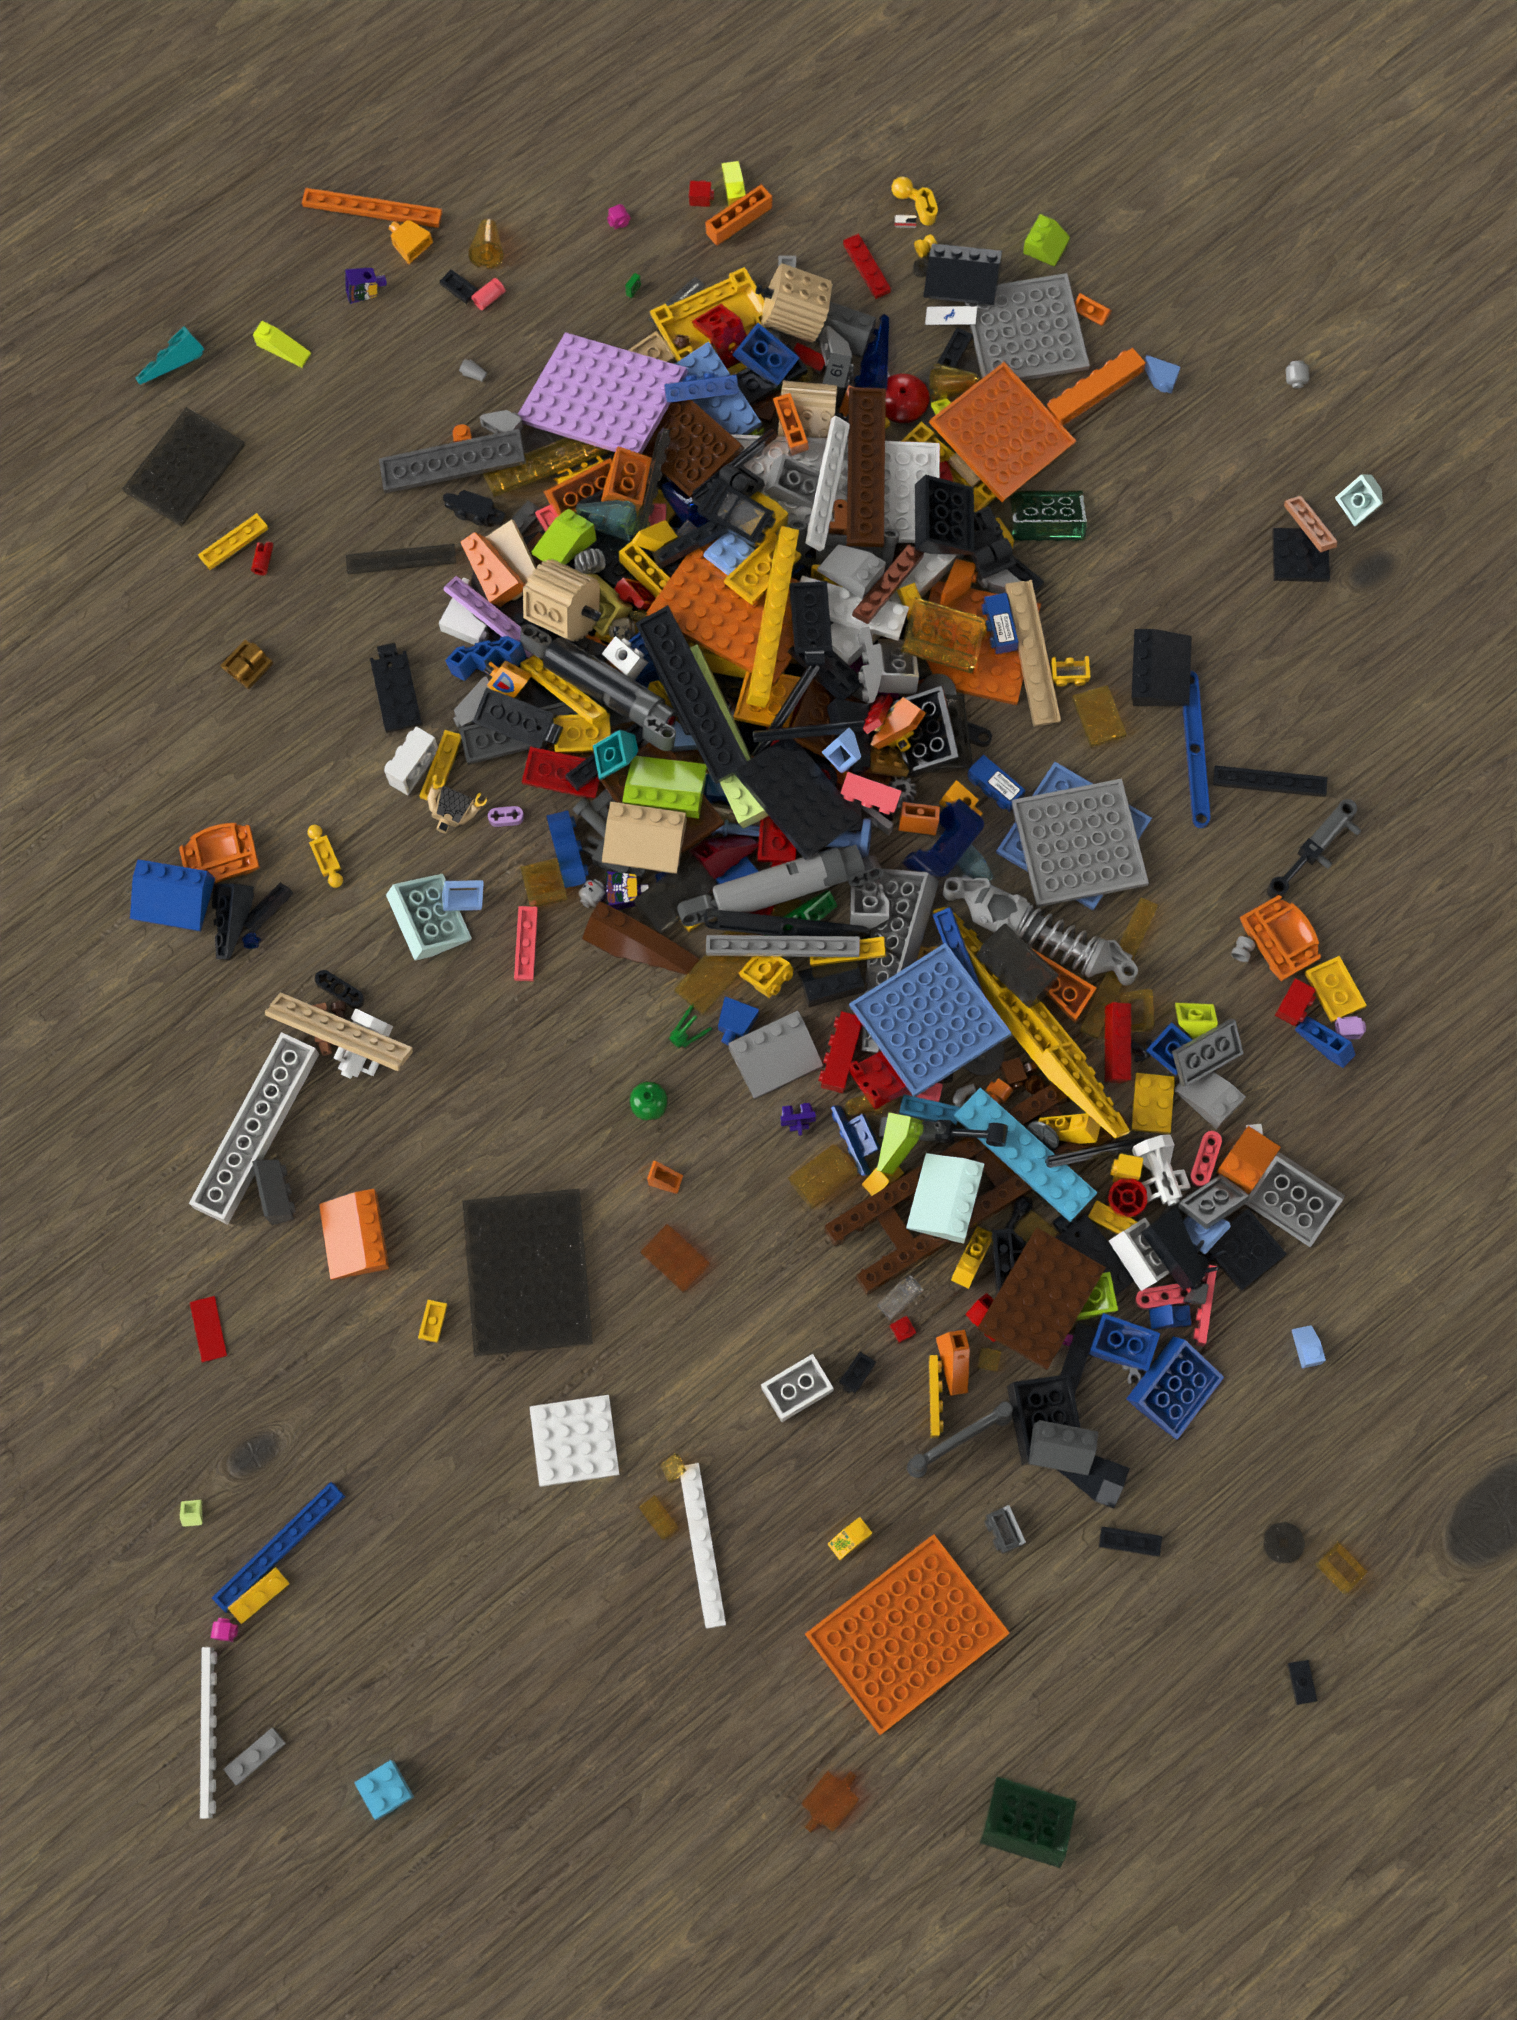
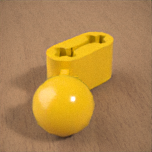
[891,176,938,226]

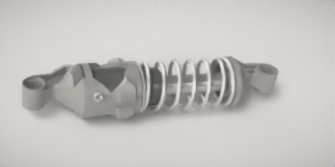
[942,875,1138,986]

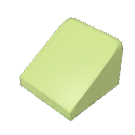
[180,1500,203,1527]

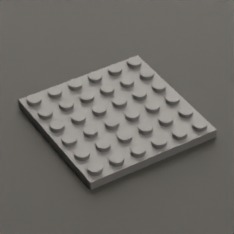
[965,273,1089,381]
[1011,779,1149,907]

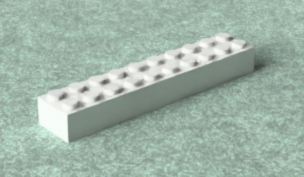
[831,552,964,666]
[189,1032,319,1225]

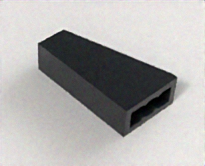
[827,699,871,775]
[1141,1207,1206,1291]

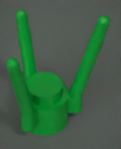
[669,1004,712,1049]

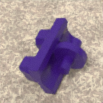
[780,1103,816,1136]

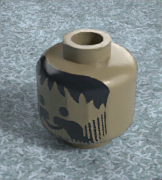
[608,617,636,641]

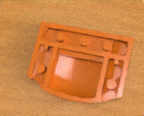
[179,823,260,884]
[1240,895,1321,981]

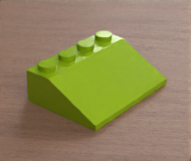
[622,756,707,819]

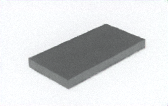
[1172,1019,1244,1087]

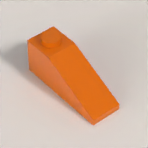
[773,393,809,456]
[939,558,978,607]

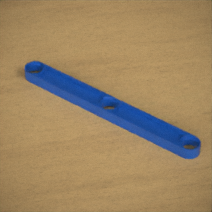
[1182,671,1210,828]

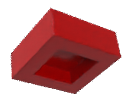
[889,1316,916,1343]

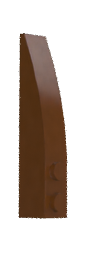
[582,901,700,976]

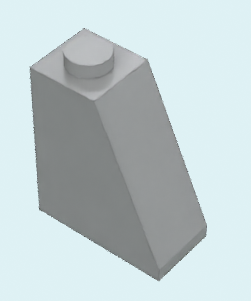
[453,676,490,728]

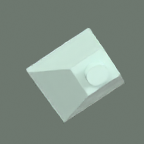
[1335,474,1383,526]

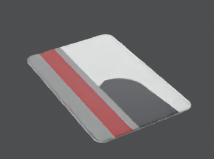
[895,215,916,228]

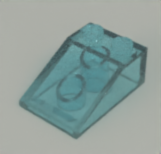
[576,500,638,541]

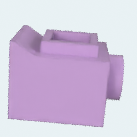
[1334,1016,1366,1040]

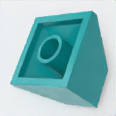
[593,730,638,780]

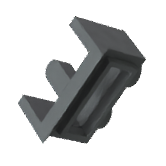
[984,1505,1026,1554]

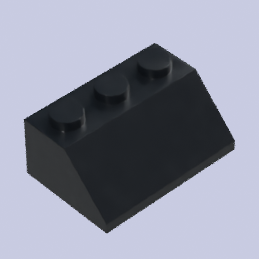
[798,961,864,1007]

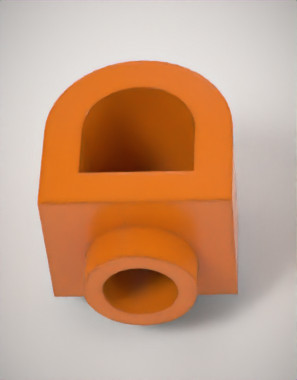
[453,424,472,442]
[985,1078,1013,1104]

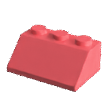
[840,772,902,815]

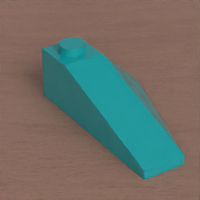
[135,326,204,385]

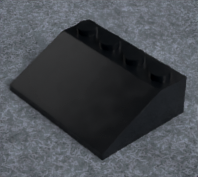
[923,243,1002,305]
[915,474,975,554]
[1131,629,1192,706]
[891,686,960,777]
[1007,1374,1081,1465]

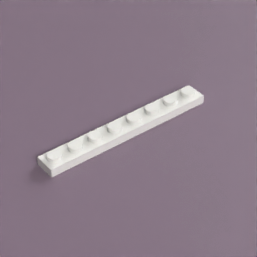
[805,416,850,551]
[679,1463,726,1629]
[200,1647,217,1819]

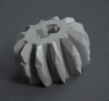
[574,549,606,574]
[888,776,917,808]

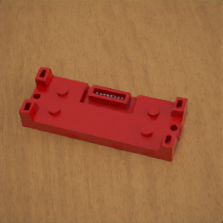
[849,1051,909,1110]

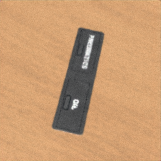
[648,277,705,327]

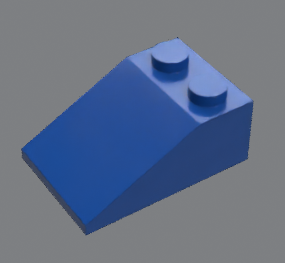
[732,323,800,386]
[1088,1313,1160,1371]

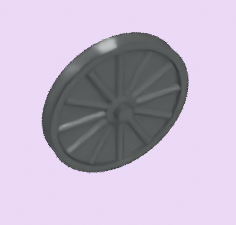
[1027,1121,1060,1150]

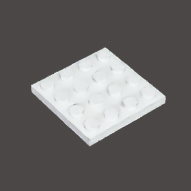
[530,1395,620,1487]

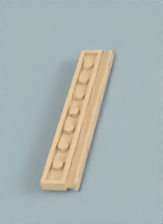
[1005,580,1061,727]
[265,992,413,1071]

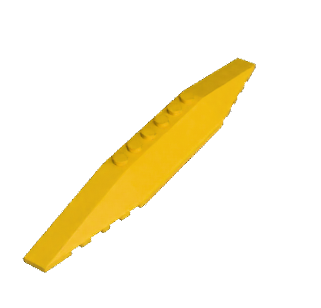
[933,906,1130,1138]

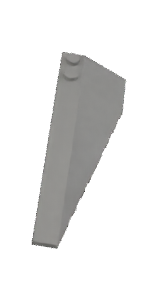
[862,868,939,1053]

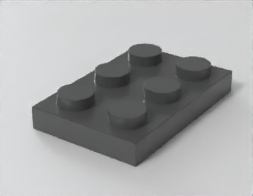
[1179,1174,1249,1229]

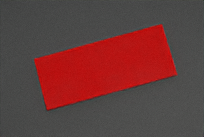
[189,1296,227,1363]

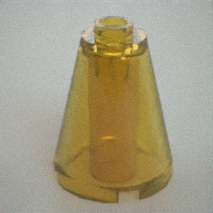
[468,219,504,269]
[929,364,981,400]

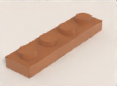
[1284,496,1338,552]

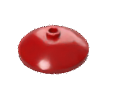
[878,373,929,423]

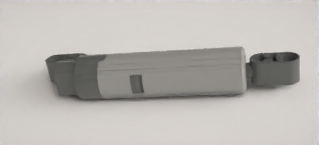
[677,845,883,926]

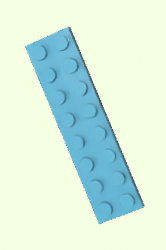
[954,1088,1098,1222]

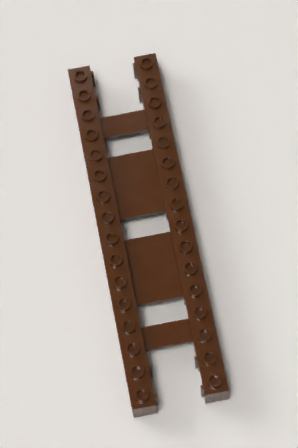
[824,1064,1130,1295]

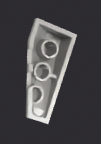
[850,880,889,930]

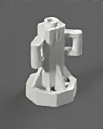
[334,1009,393,1079]
[1132,1134,1191,1206]

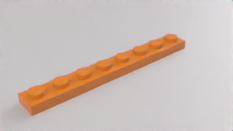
[302,188,443,228]

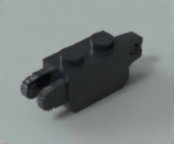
[443,490,506,527]

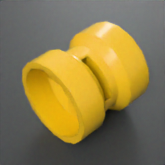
[914,234,937,258]

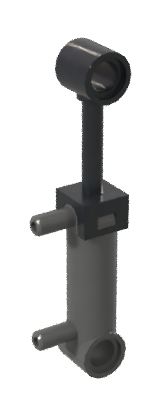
[1267,799,1361,899]
[878,1117,1008,1147]

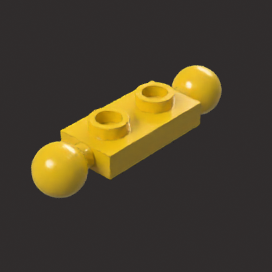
[307,824,343,888]

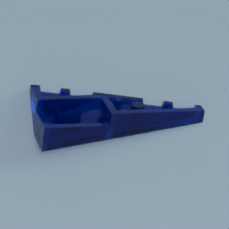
[854,314,889,390]

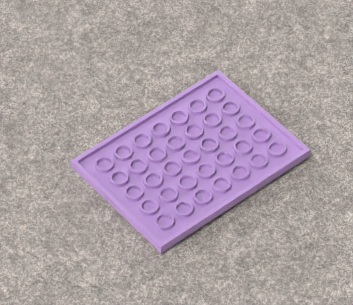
[518,333,688,454]

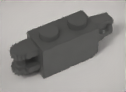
[582,836,647,879]

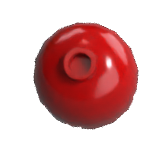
[1108,1178,1148,1218]

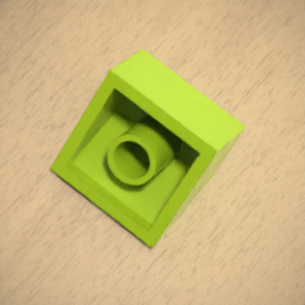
[1023,214,1070,267]

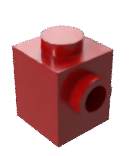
[689,180,715,207]

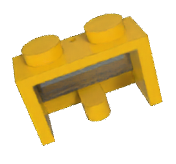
[1050,656,1090,687]

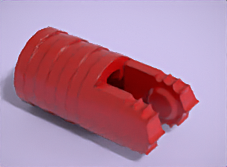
[251,542,273,575]

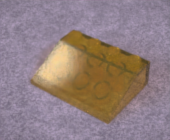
[901,597,986,674]

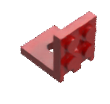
[692,304,747,369]

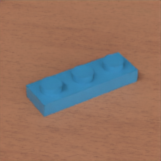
[899,1094,960,1125]

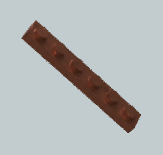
[852,544,924,624]

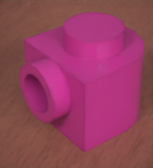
[607,204,630,229]
[211,1618,238,1642]

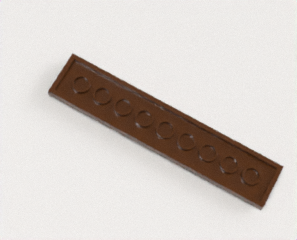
[846,387,886,548]

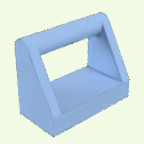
[822,728,861,773]
[442,880,483,911]

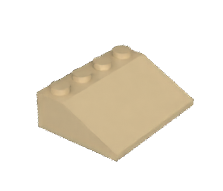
[602,802,687,874]

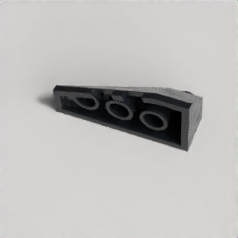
[212,884,254,960]
[1057,1456,1130,1509]

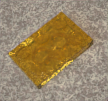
[1072,685,1126,747]

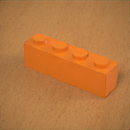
[705,184,772,246]

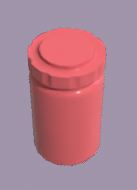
[471,278,506,311]

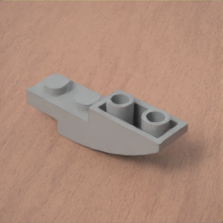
[858,627,882,706]

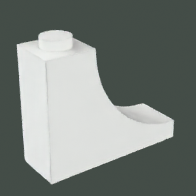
[439,577,489,645]

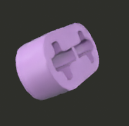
[488,806,524,827]

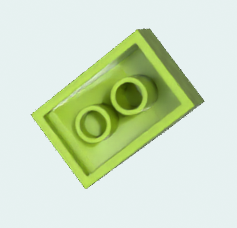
[532,508,597,565]
[877,1113,924,1175]
[1075,1272,1118,1322]

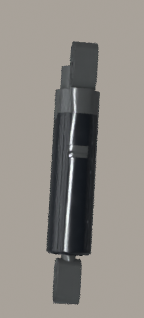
[520,625,677,751]

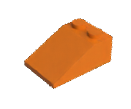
[601,446,652,515]
[1216,1126,1281,1194]

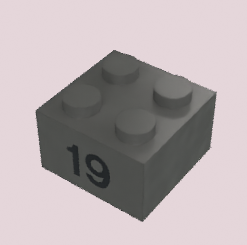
[823,353,854,405]

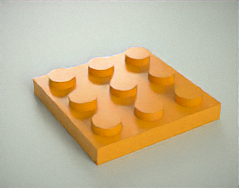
[733,671,801,728]

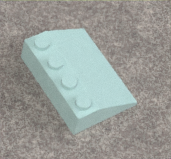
[386,874,472,960]
[906,1153,984,1244]

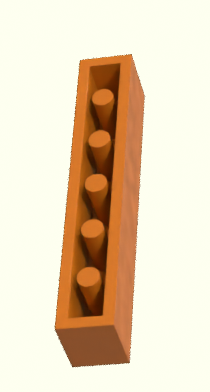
[1047,348,1146,426]

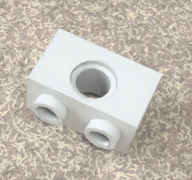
[602,636,648,680]

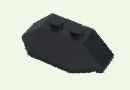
[992,1228,1027,1295]

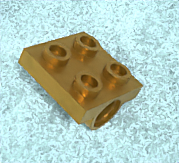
[220,639,273,690]
[866,746,909,777]

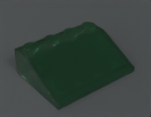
[1010,491,1087,541]
[980,1777,1077,1868]

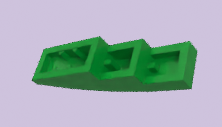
[765,890,837,936]

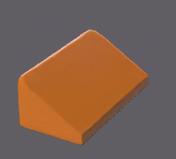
[1074,293,1112,326]

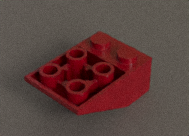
[689,834,759,879]

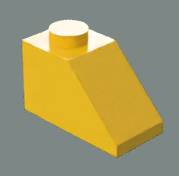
[632,520,678,552]

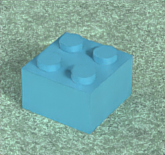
[355,1760,414,1820]

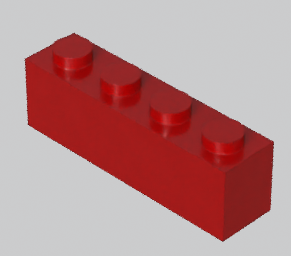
[1105,1002,1131,1083]
[818,1011,862,1094]

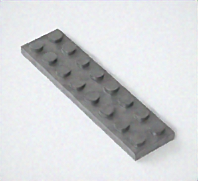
[379,429,526,494]

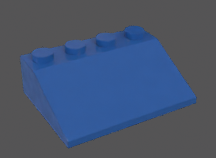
[130,859,215,932]
[1126,1337,1224,1440]

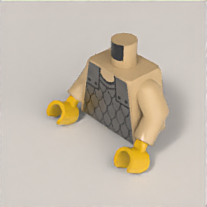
[427,775,487,833]

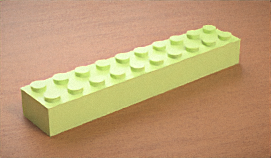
[690,644,769,829]

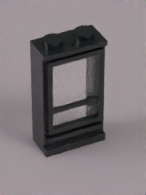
[697,478,776,548]

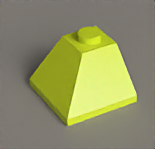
[1175,1003,1218,1039]

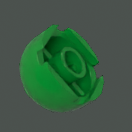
[629,1081,668,1121]

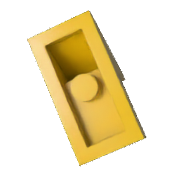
[862,1167,904,1196]

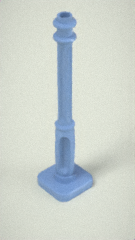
[711,818,871,858]

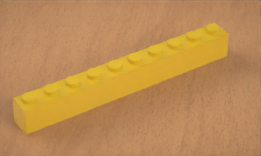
[747,526,799,708]

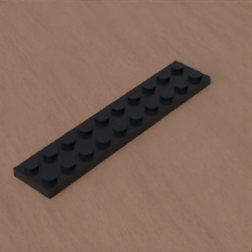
[635,605,749,784]

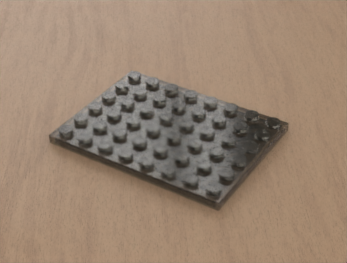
[462,1189,593,1357]

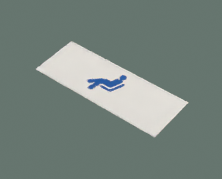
[925,306,977,325]

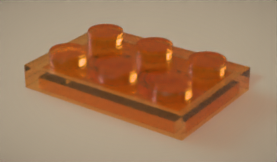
[640,1224,710,1293]

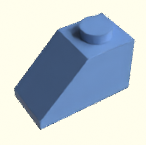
[1144,355,1181,393]

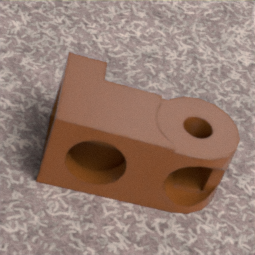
[828,499,847,535]

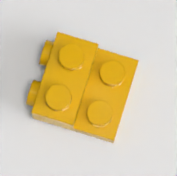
[738,956,794,998]

